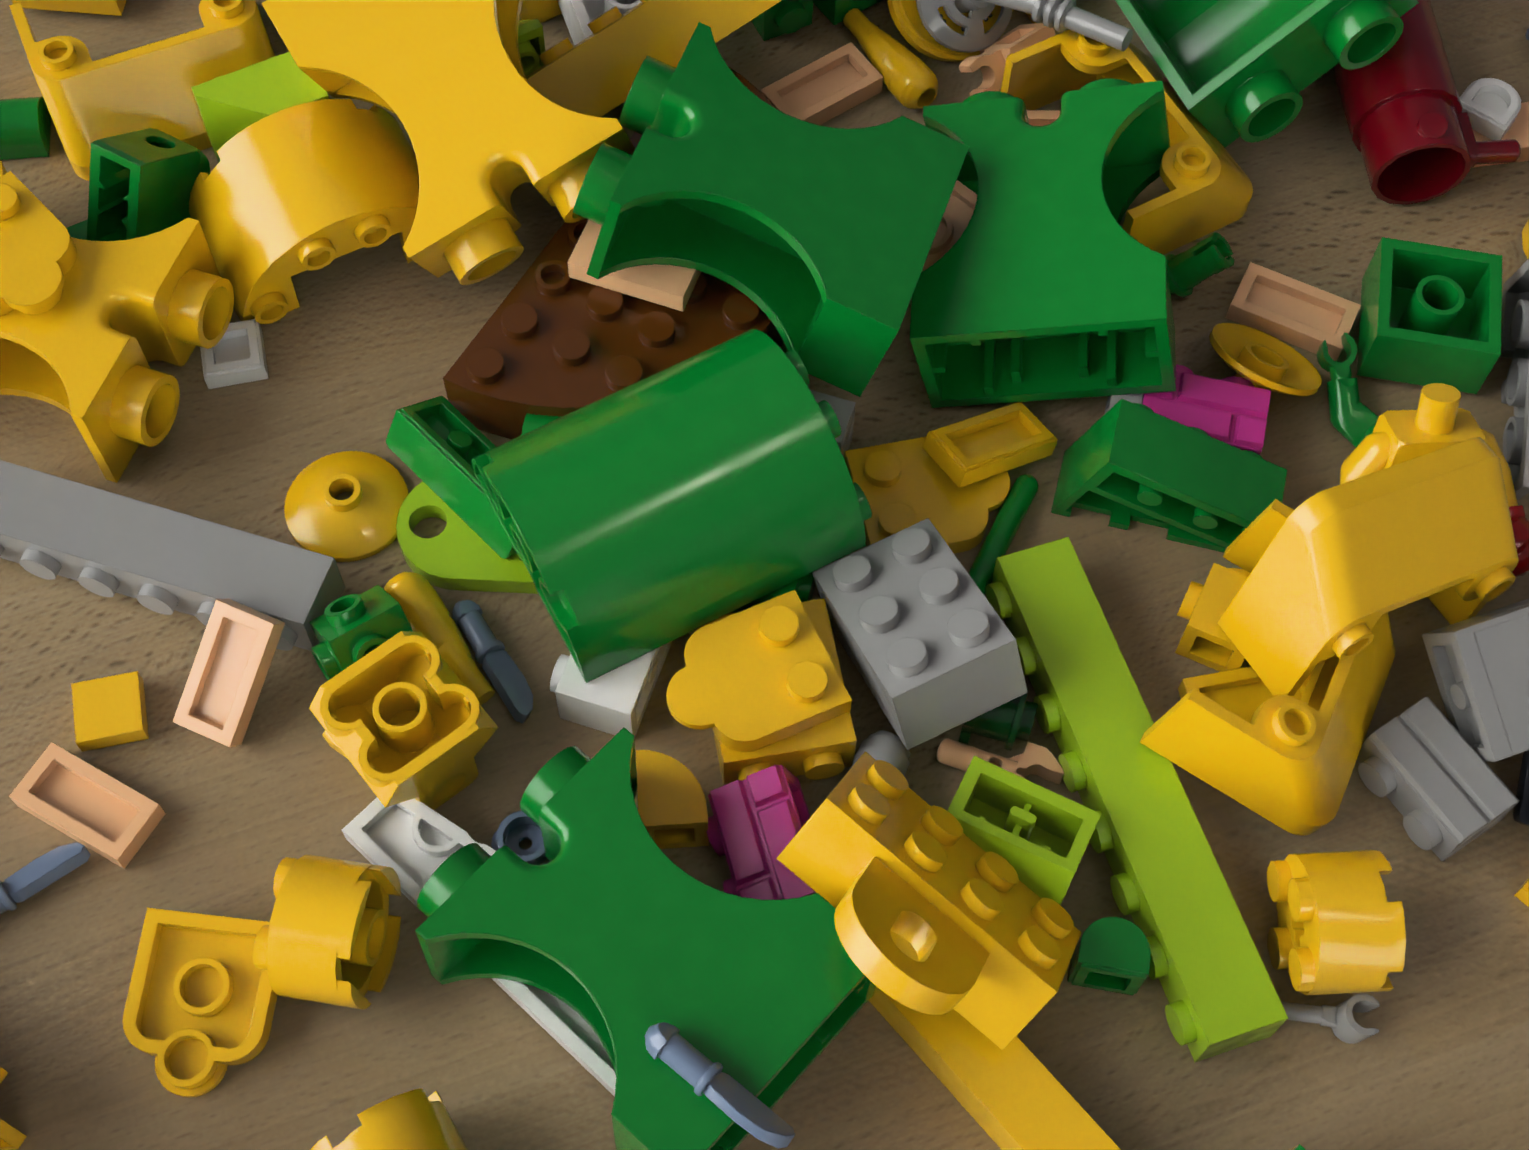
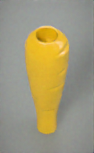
[843,8,938,109]
[384,572,495,705]

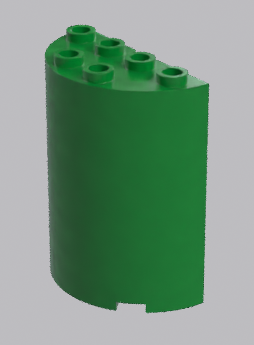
[472,329,872,683]

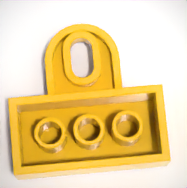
[776,751,1082,1050]

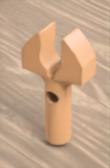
[937,738,1064,784]

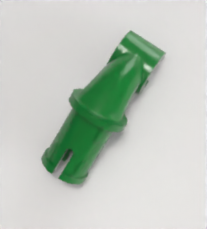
[1166,232,1235,298]

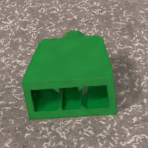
[87,128,211,241]

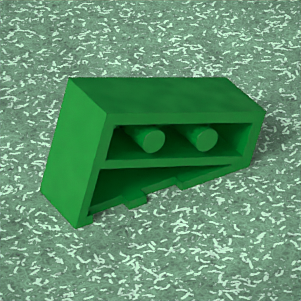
[1051,399,1287,553]

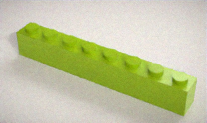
[986,537,1288,1063]

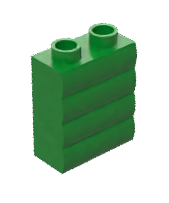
[1115,0,1419,148]

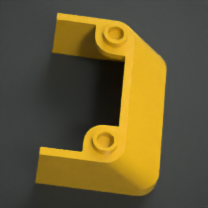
[9,0,275,181]
[1000,30,1253,255]
[1218,437,1519,696]
[1140,499,1395,836]

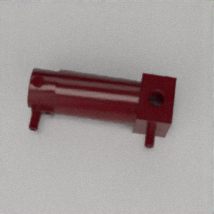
[1333,0,1521,205]

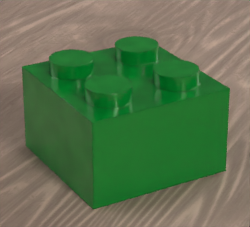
[1357,237,1503,394]

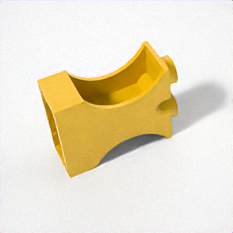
[261,0,635,285]
[0,161,234,483]

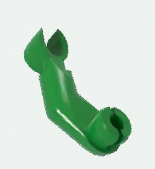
[1317,333,1378,448]

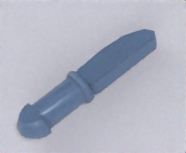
[452,600,533,723]
[0,842,91,915]
[645,1022,795,1149]

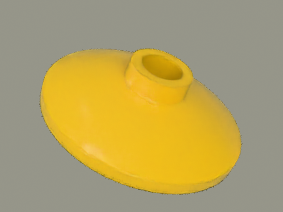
[1209,323,1322,396]
[284,451,409,562]

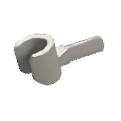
[1281,994,1380,1044]

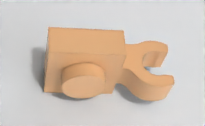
[959,23,1056,96]

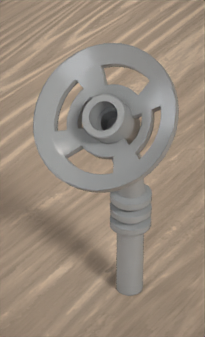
[916,0,1133,53]

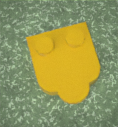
[0,171,77,317]
[844,436,1010,554]
[666,590,852,752]
[122,907,278,1097]

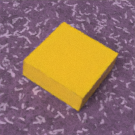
[71,671,149,752]

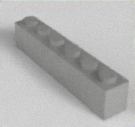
[0,460,345,651]

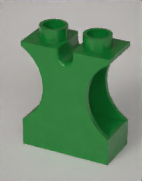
[573,22,970,397]
[910,78,1176,408]
[415,727,876,1150]

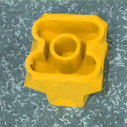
[309,631,499,810]

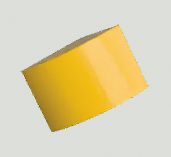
[636,750,709,849]

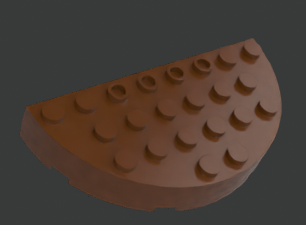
[443,66,784,440]

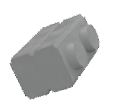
[1357,697,1519,861]

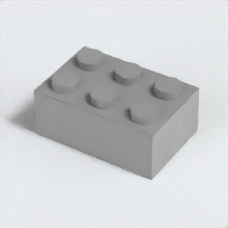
[812,518,1028,750]

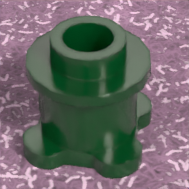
[958,687,1038,751]

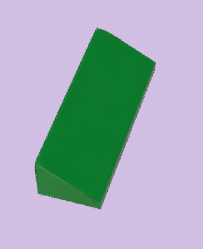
[386,396,517,559]

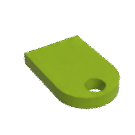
[396,481,538,594]

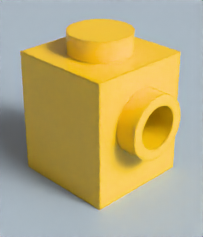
[1175,563,1250,672]

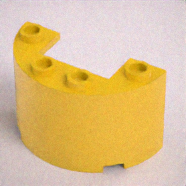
[189,99,419,324]

